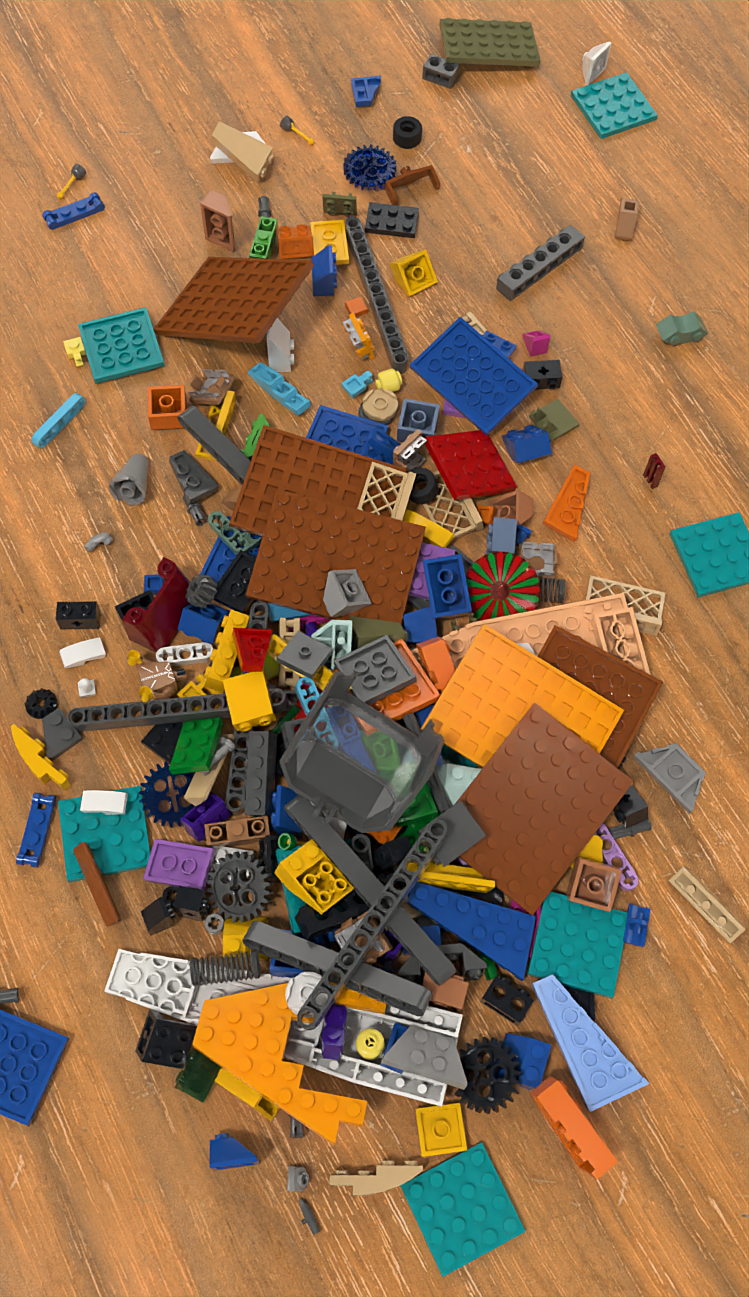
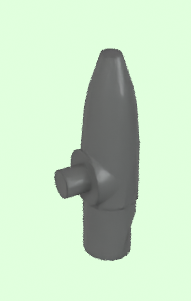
[299,1198,320,1235]

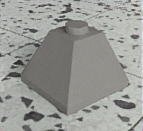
[323,569,372,617]

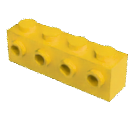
[204,609,250,693]

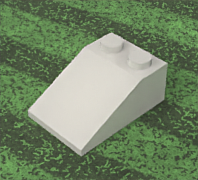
[267,318,294,372]

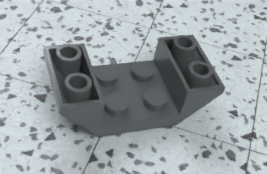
[397,943,487,983]

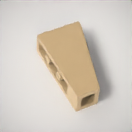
[212,121,274,183]

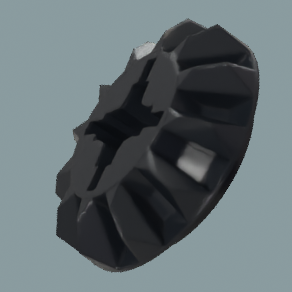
[24,688,58,719]

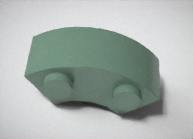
[656,311,708,345]

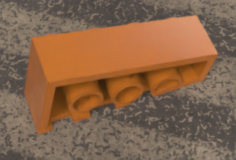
[529,1076,618,1180]

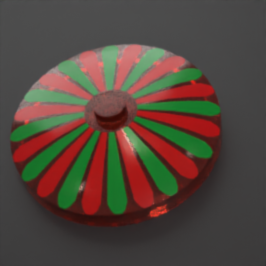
[465,551,541,621]

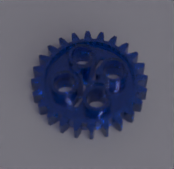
[343,144,397,191]
[139,761,195,828]

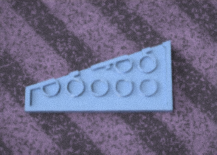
[531,974,649,1112]

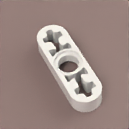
[156,642,213,667]

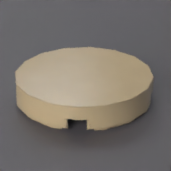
[363,388,398,421]

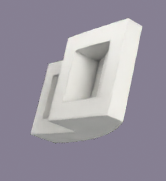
[59,638,106,668]
[80,790,128,815]

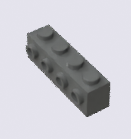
[243,731,277,817]

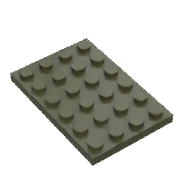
[439,18,540,67]

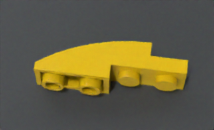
[11,724,71,791]

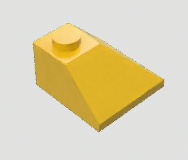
[389,249,438,297]
[223,917,268,962]

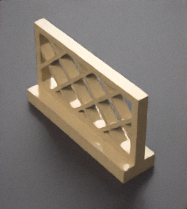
[357,462,416,520]
[414,471,484,541]
[585,575,665,636]

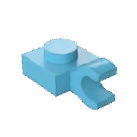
[341,370,373,399]

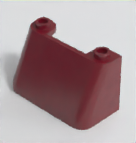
[122,557,191,653]

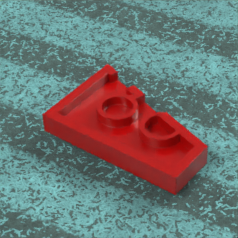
[232,628,272,672]

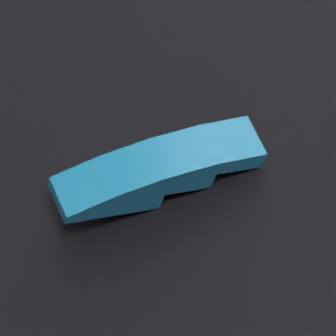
[248,362,311,416]

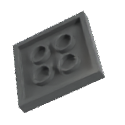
[333,635,417,705]

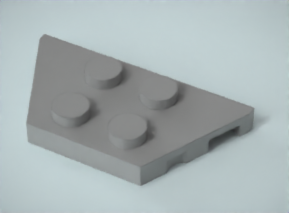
[633,743,706,814]
[381,1025,467,1090]

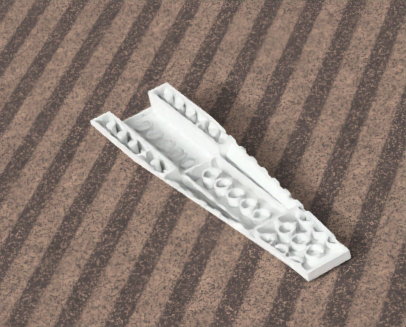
[104,949,463,1107]

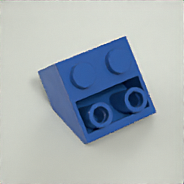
[312,245,337,296]
[502,425,552,463]
[271,785,302,838]

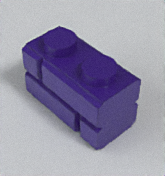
[180,792,231,842]

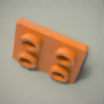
[276,224,314,259]

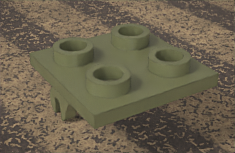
[322,192,357,216]
[529,399,579,442]

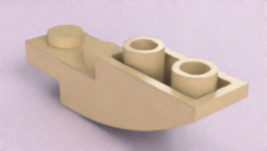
[330,1161,423,1196]

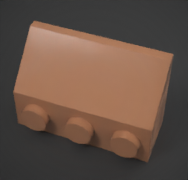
[200,189,236,253]

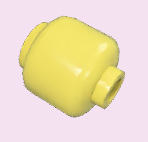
[375,368,403,392]
[356,1028,385,1060]

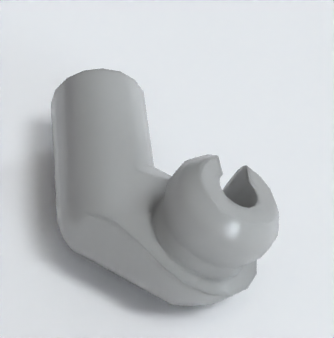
[84,532,113,553]

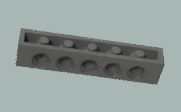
[496,225,585,302]

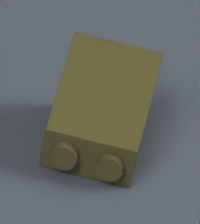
[349,616,408,651]

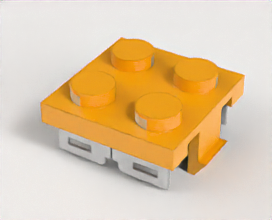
[343,312,376,360]

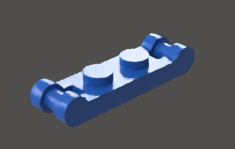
[42,192,105,230]
[16,793,56,868]

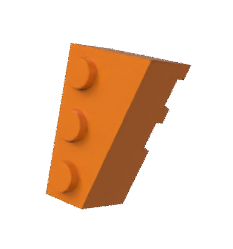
[416,636,456,695]

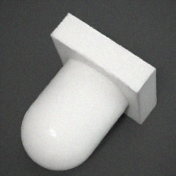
[78,678,96,698]

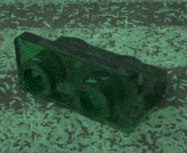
[175,1049,222,1103]

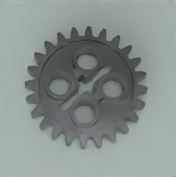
[206,852,274,923]

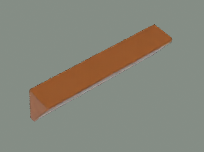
[73,842,121,927]

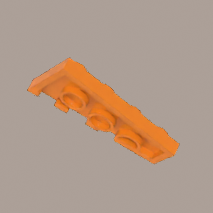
[542,464,590,542]

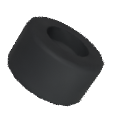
[393,116,422,149]
[408,467,438,504]

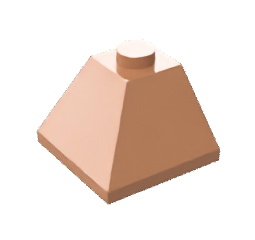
[490,490,533,525]

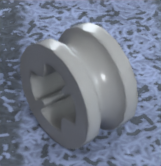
[205,914,224,935]

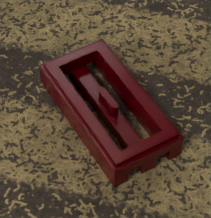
[643,453,666,489]

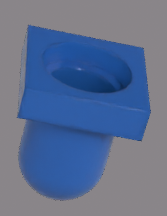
[515,525,532,546]

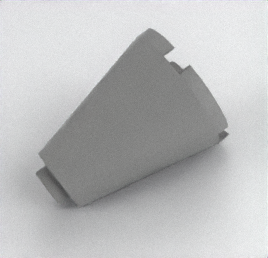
[109,454,149,505]

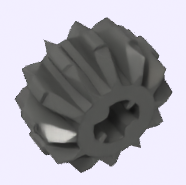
[186,574,217,608]

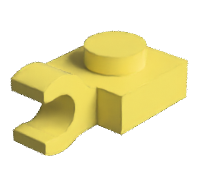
[63,337,86,367]

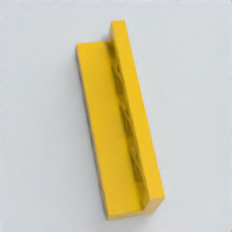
[195,390,236,462]
[406,862,495,893]

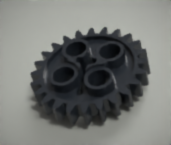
[452,1037,523,1114]

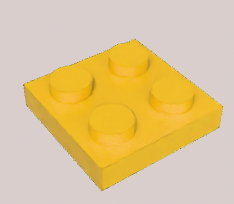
[415,1103,467,1157]

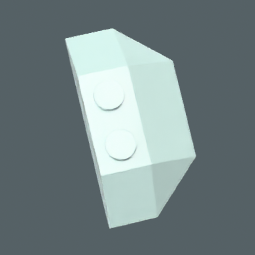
[311,620,352,671]
[427,763,482,807]

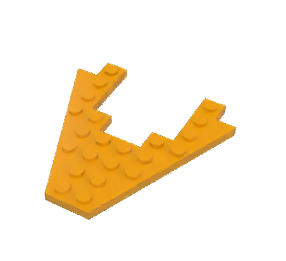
[192,981,387,1145]

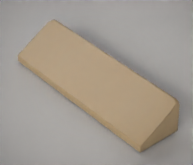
[184,734,234,806]
[668,865,747,944]

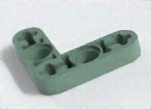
[208,511,262,555]

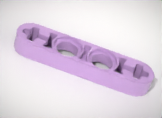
[594,823,638,892]

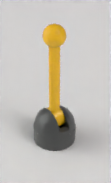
[280,116,314,145]
[57,164,86,199]

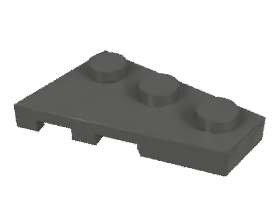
[169,450,219,504]

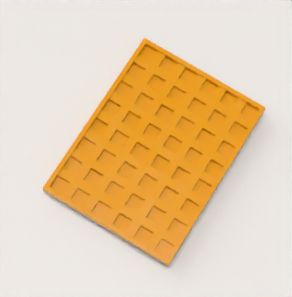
[420,624,624,768]

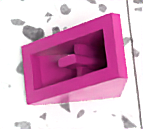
[522,330,550,357]

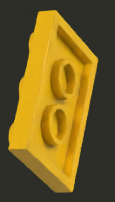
[310,220,349,265]

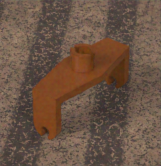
[384,165,440,205]

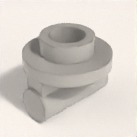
[287,1166,309,1192]

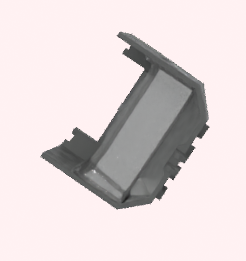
[280,672,445,833]

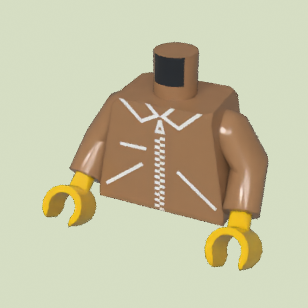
[127,650,187,702]

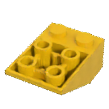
[274,839,354,914]

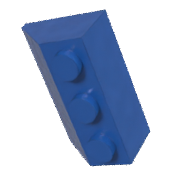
[422,554,472,619]

